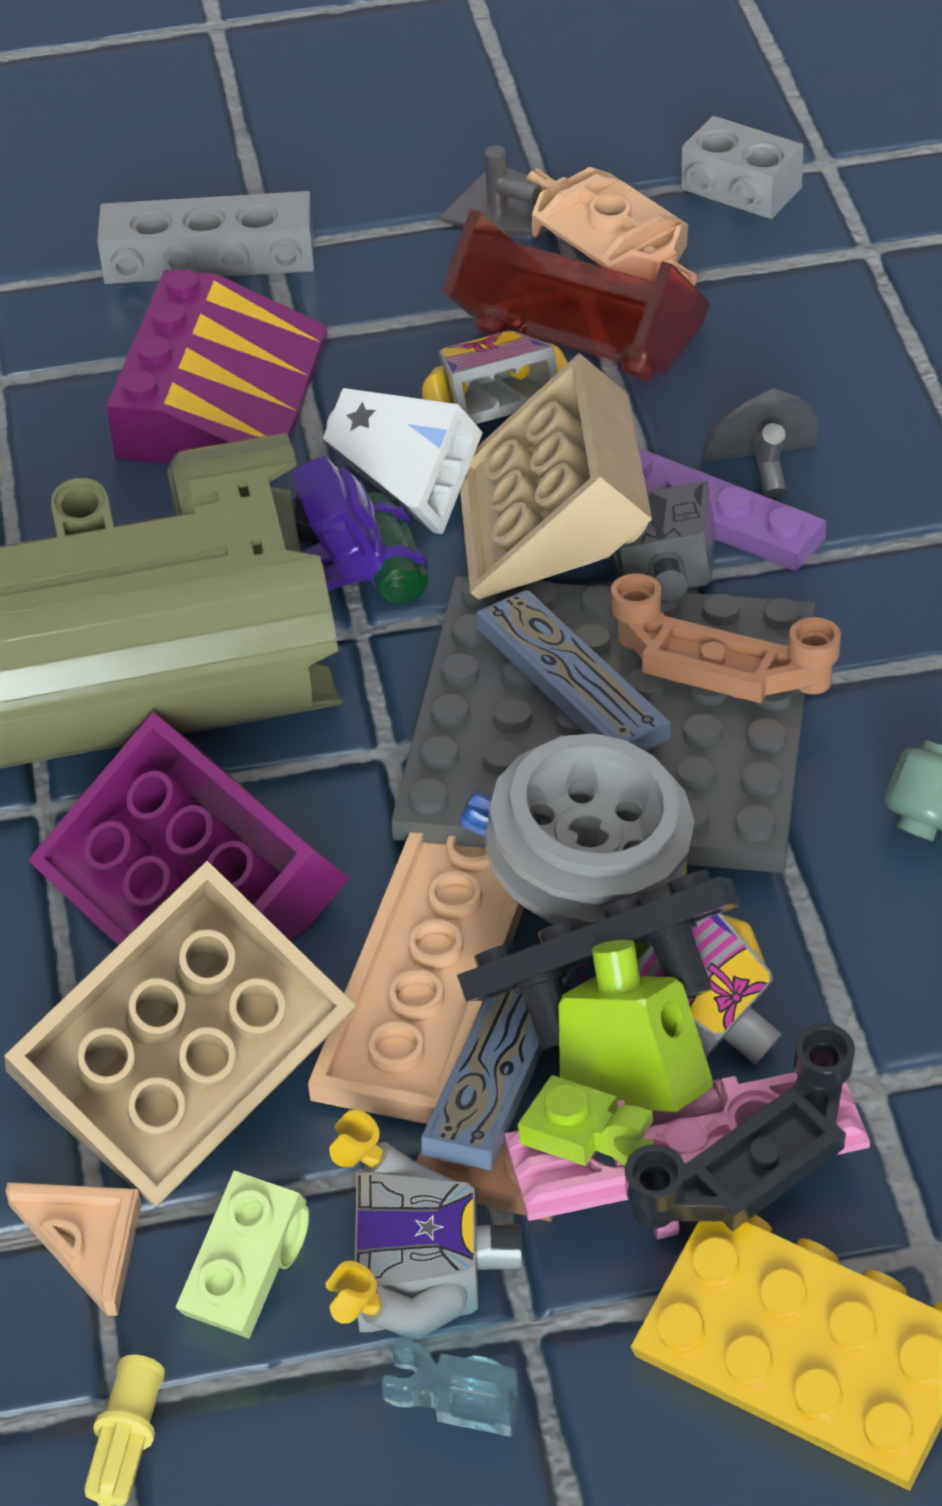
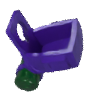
[291,456,429,604]

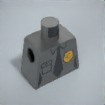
[607,481,716,602]

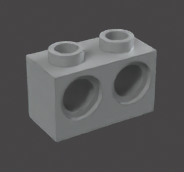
[682,116,804,219]

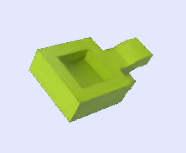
[518,1075,655,1166]

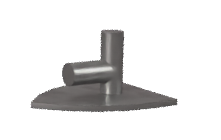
[440,145,550,235]
[702,388,819,499]

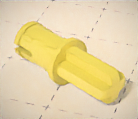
[84,1355,165,1506]

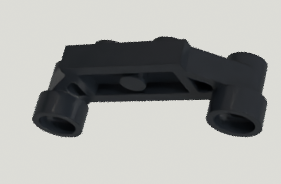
[625,1023,855,1232]

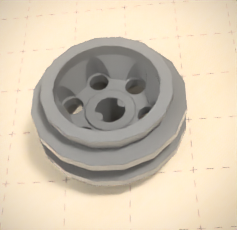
[484,733,695,928]

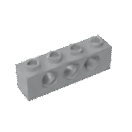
[97,191,314,284]

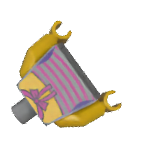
[422,331,568,424]
[637,913,782,1065]

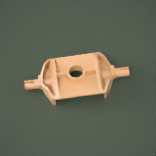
[526,167,697,294]

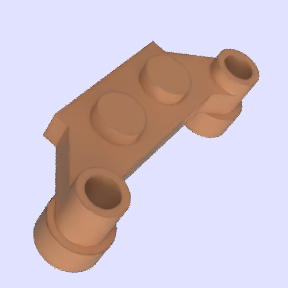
[611,573,841,703]

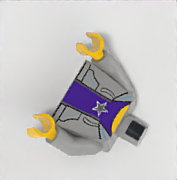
[325,1110,522,1339]

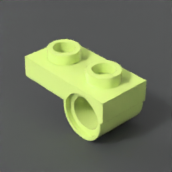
[175,1171,309,1339]

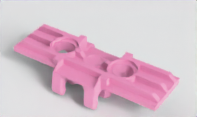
[504,1072,870,1239]

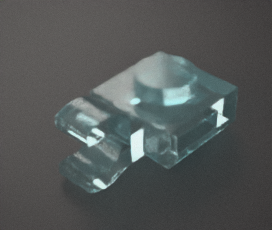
[382,1340,519,1437]

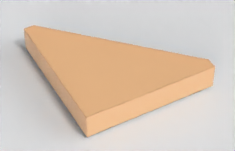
[5,1182,141,1316]

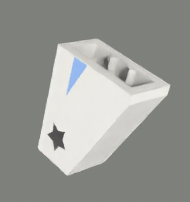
[323,388,483,534]

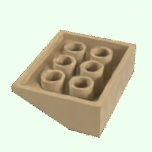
[460,353,652,600]
[4,861,356,1208]

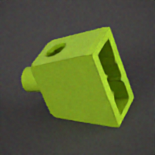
[559,940,713,1112]

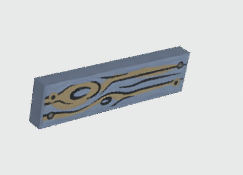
[476,589,671,751]
[421,973,570,1170]

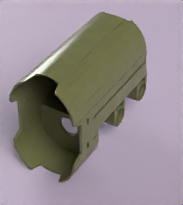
[0,433,342,768]

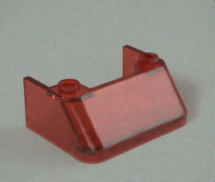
[441,208,711,380]

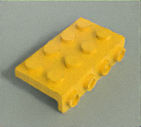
[631,1215,942,1491]

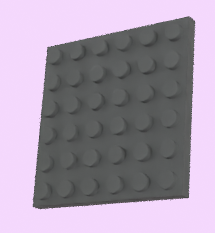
[391,576,815,873]

